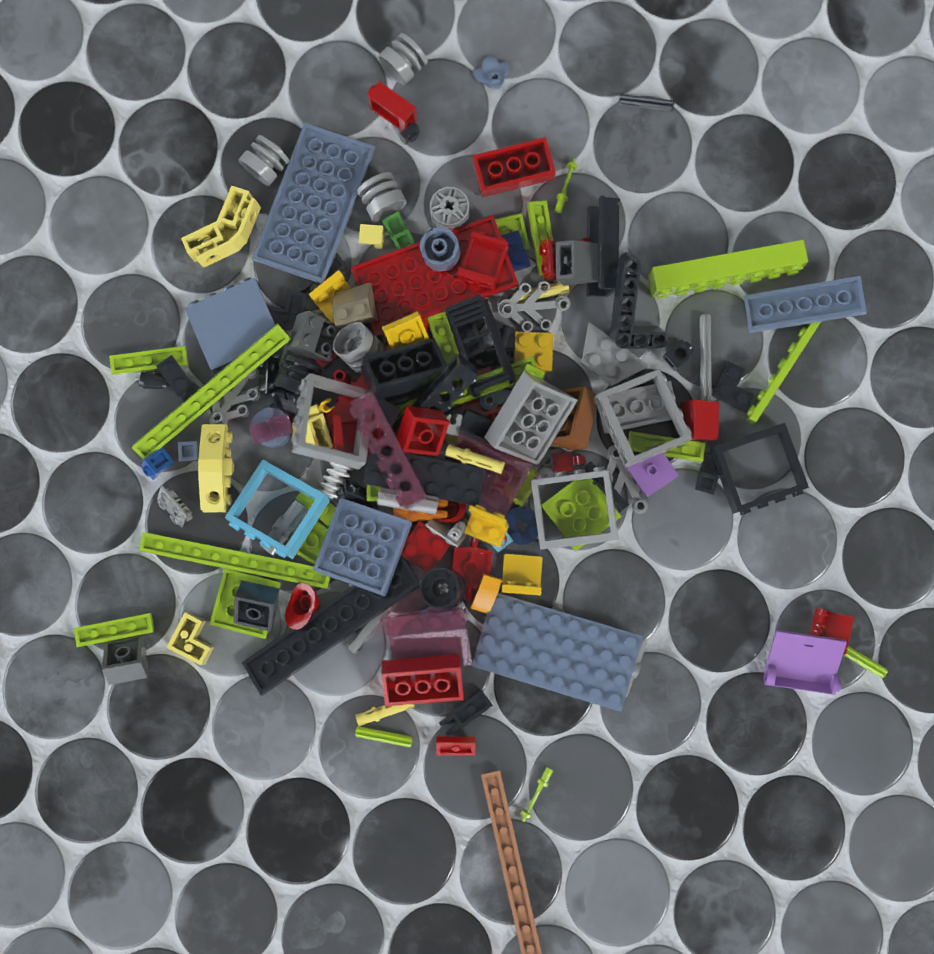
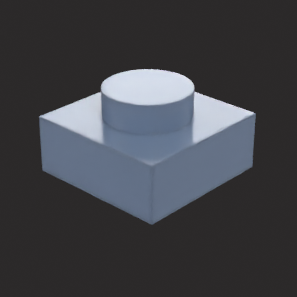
[178,441,199,462]

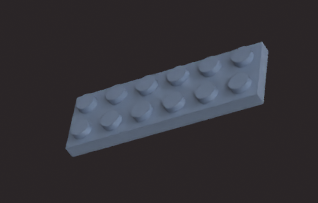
[744,276,867,333]

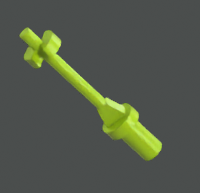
[554,158,578,213]
[520,767,553,822]

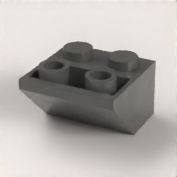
[556,240,598,286]
[287,311,340,362]

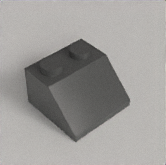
[102,635,148,685]

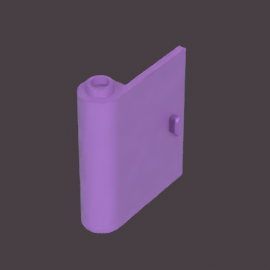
[764,630,847,695]

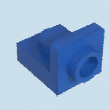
[142,447,174,480]

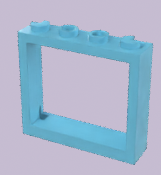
[225,460,330,559]

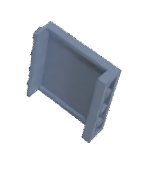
[184,278,275,373]

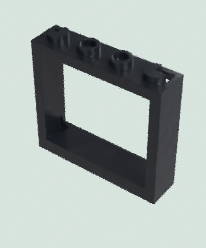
[709,423,809,515]

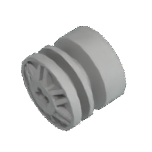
[378,33,428,86]
[238,135,289,186]
[357,172,407,221]
[430,187,469,230]
[333,322,385,373]

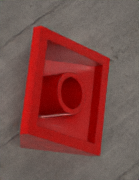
[681,400,719,441]

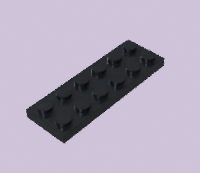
[363,445,486,506]

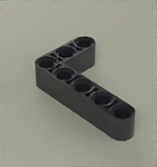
[610,252,668,349]

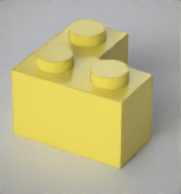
[166,612,214,665]

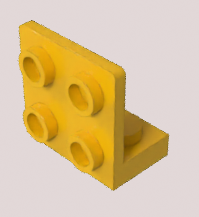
[309,270,351,324]
[464,505,509,548]
[501,554,543,595]

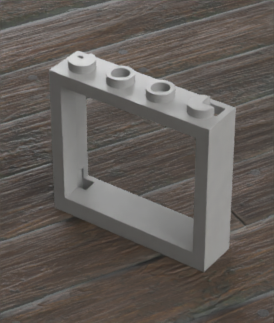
[594,369,692,468]
[291,373,374,469]
[531,466,619,550]

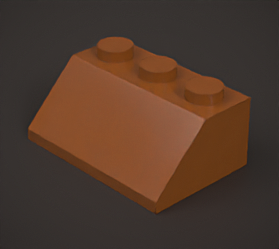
[551,386,597,450]

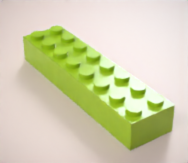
[647,240,808,300]

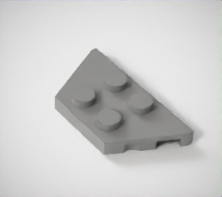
[581,322,649,386]

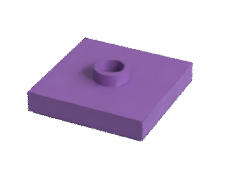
[626,444,679,498]

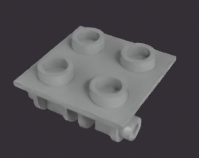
[157,485,193,528]
[425,518,468,548]

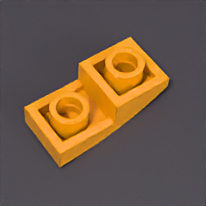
[470,573,502,613]

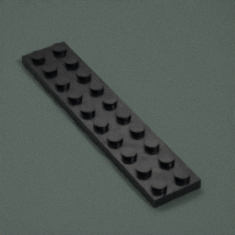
[242,554,420,696]

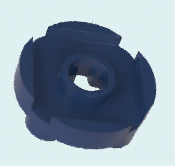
[504,507,538,545]

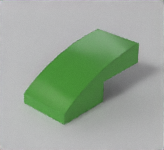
[381,211,415,250]

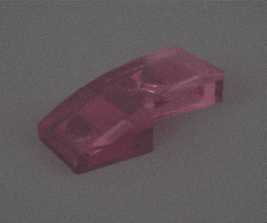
[249,414,293,445]

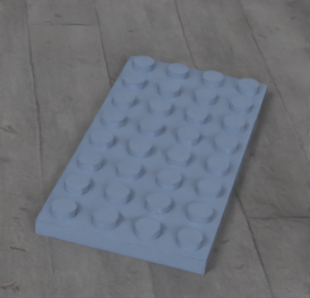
[252,123,375,284]
[472,593,643,712]

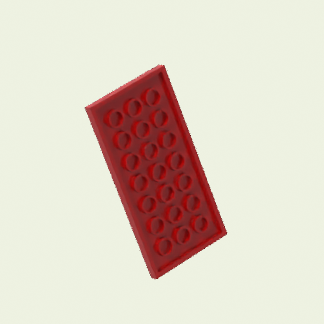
[351,215,519,338]

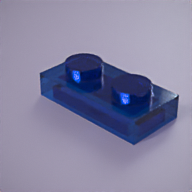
[501,230,530,272]

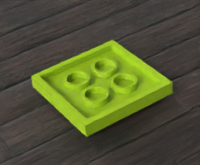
[541,478,621,552]
[209,568,281,639]

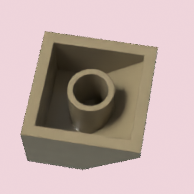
[332,283,378,329]

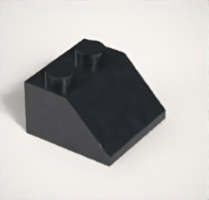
[234,580,280,631]

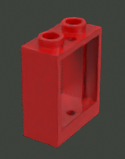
[368,81,417,131]

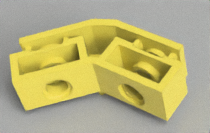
[181,186,261,268]
[198,424,234,512]

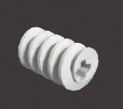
[317,462,354,499]

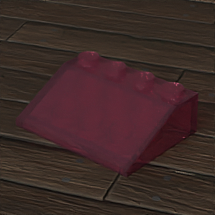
[448,434,534,516]
[386,607,473,666]

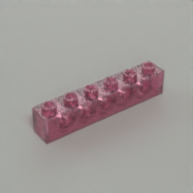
[349,392,427,510]

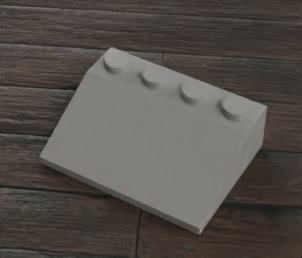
[485,371,578,465]

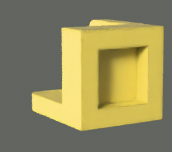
[359,224,384,249]

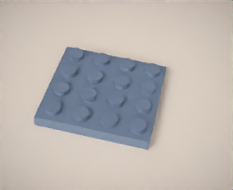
[313,498,412,596]

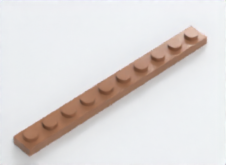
[481,770,542,954]

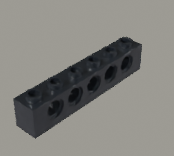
[383,354,478,451]

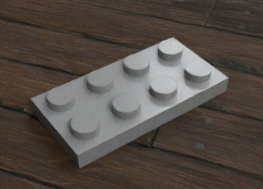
[598,381,676,434]

